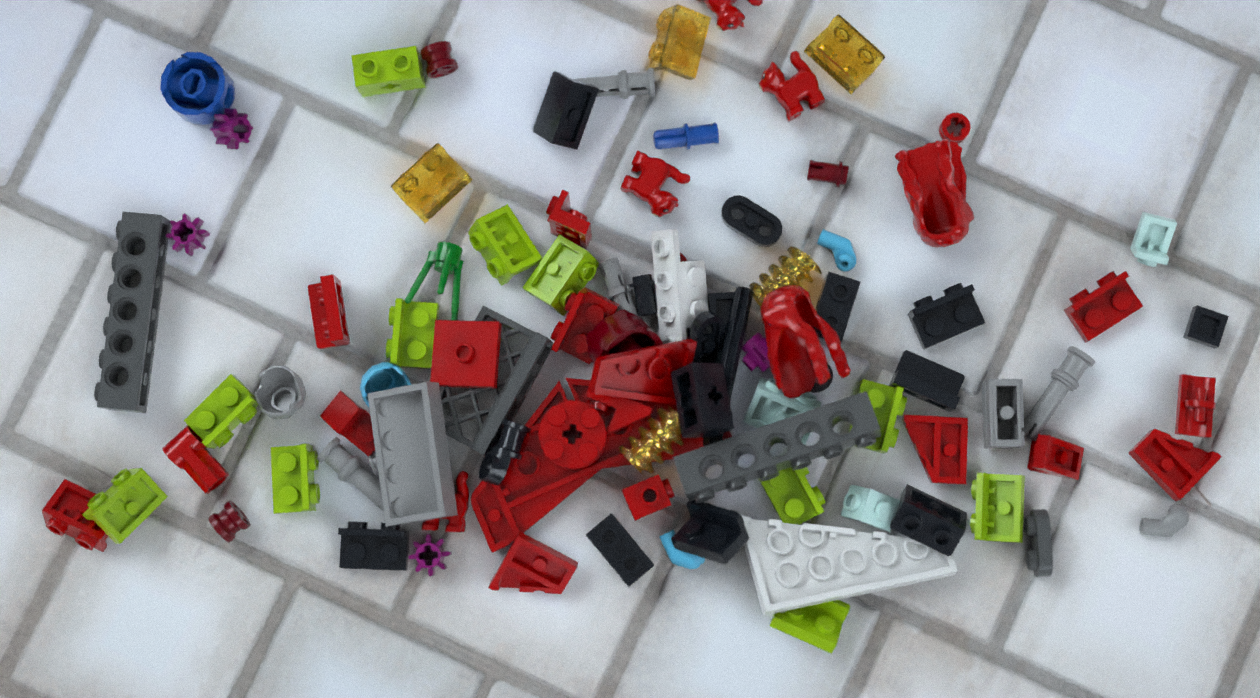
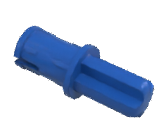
[653,123,719,150]

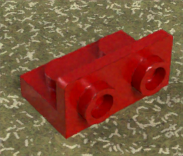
[546,189,592,249]
[1064,271,1143,343]
[308,274,350,349]
[550,287,620,365]
[42,479,108,552]

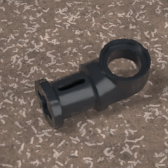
[479,419,531,486]

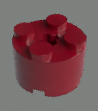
[586,310,663,364]

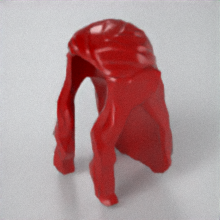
[894,139,974,248]
[760,285,851,399]

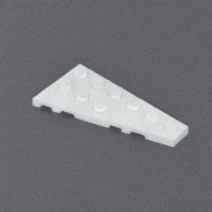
[742,516,958,616]

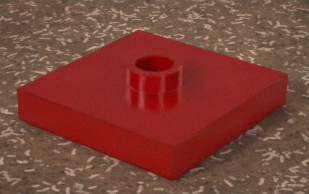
[430,320,502,389]

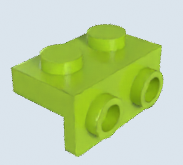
[970,472,1025,543]

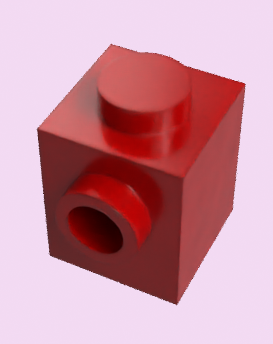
[622,474,675,521]

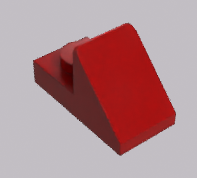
[585,387,653,436]
[320,391,375,457]
[1027,434,1084,480]

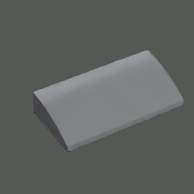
[368,382,458,526]

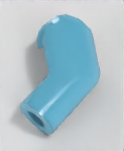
[817,229,857,272]
[659,530,705,570]

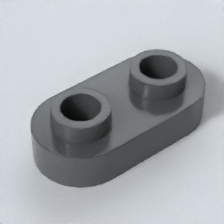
[1024,509,1053,577]

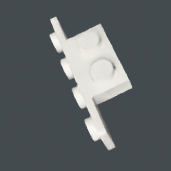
[651,229,709,344]

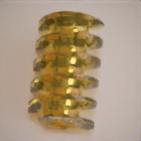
[749,246,822,307]
[618,405,684,476]

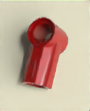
[162,425,229,494]

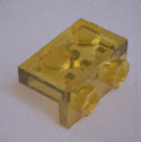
[804,14,885,95]
[391,143,473,223]

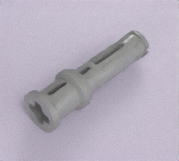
[573,68,656,99]
[1021,346,1095,441]
[317,437,384,512]

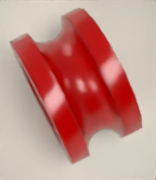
[939,113,971,144]

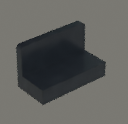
[533,71,599,150]
[889,350,965,412]

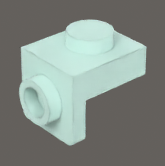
[1130,212,1177,267]
[841,485,900,532]

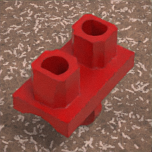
[1175,374,1216,438]

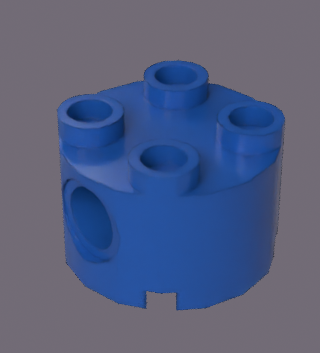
[160,52,235,125]

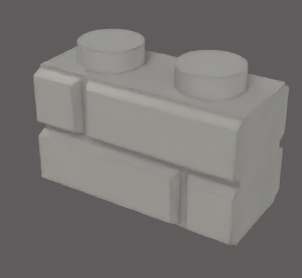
[982,379,1025,449]

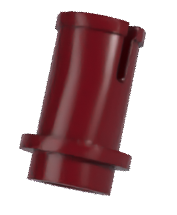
[807,160,849,187]

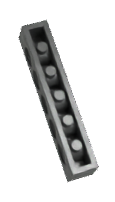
[94,211,171,413]
[673,391,881,503]

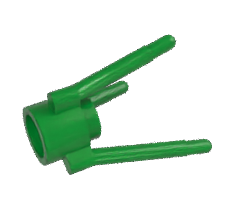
[405,242,464,320]

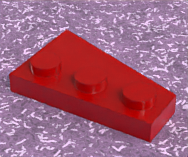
[588,339,697,405]

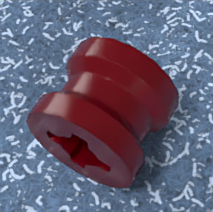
[420,41,458,78]
[208,500,251,543]

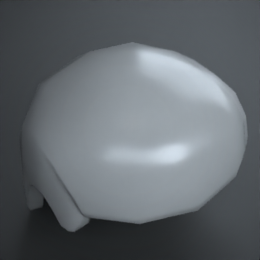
[254,366,306,419]

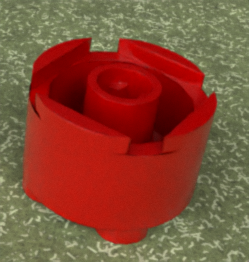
[538,400,607,470]

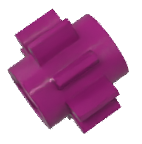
[210,108,253,149]
[166,213,210,256]
[741,332,770,372]
[408,534,452,576]

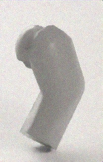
[1139,504,1189,537]

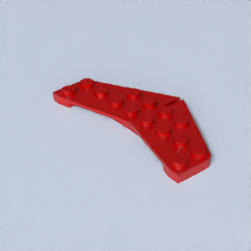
[471,378,732,553]

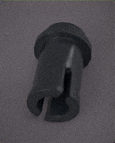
[630,274,657,316]

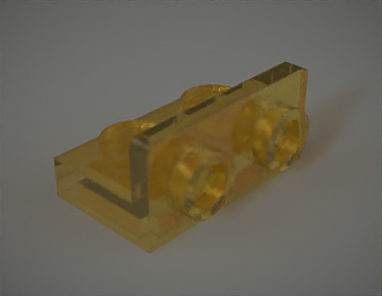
[648,4,711,80]

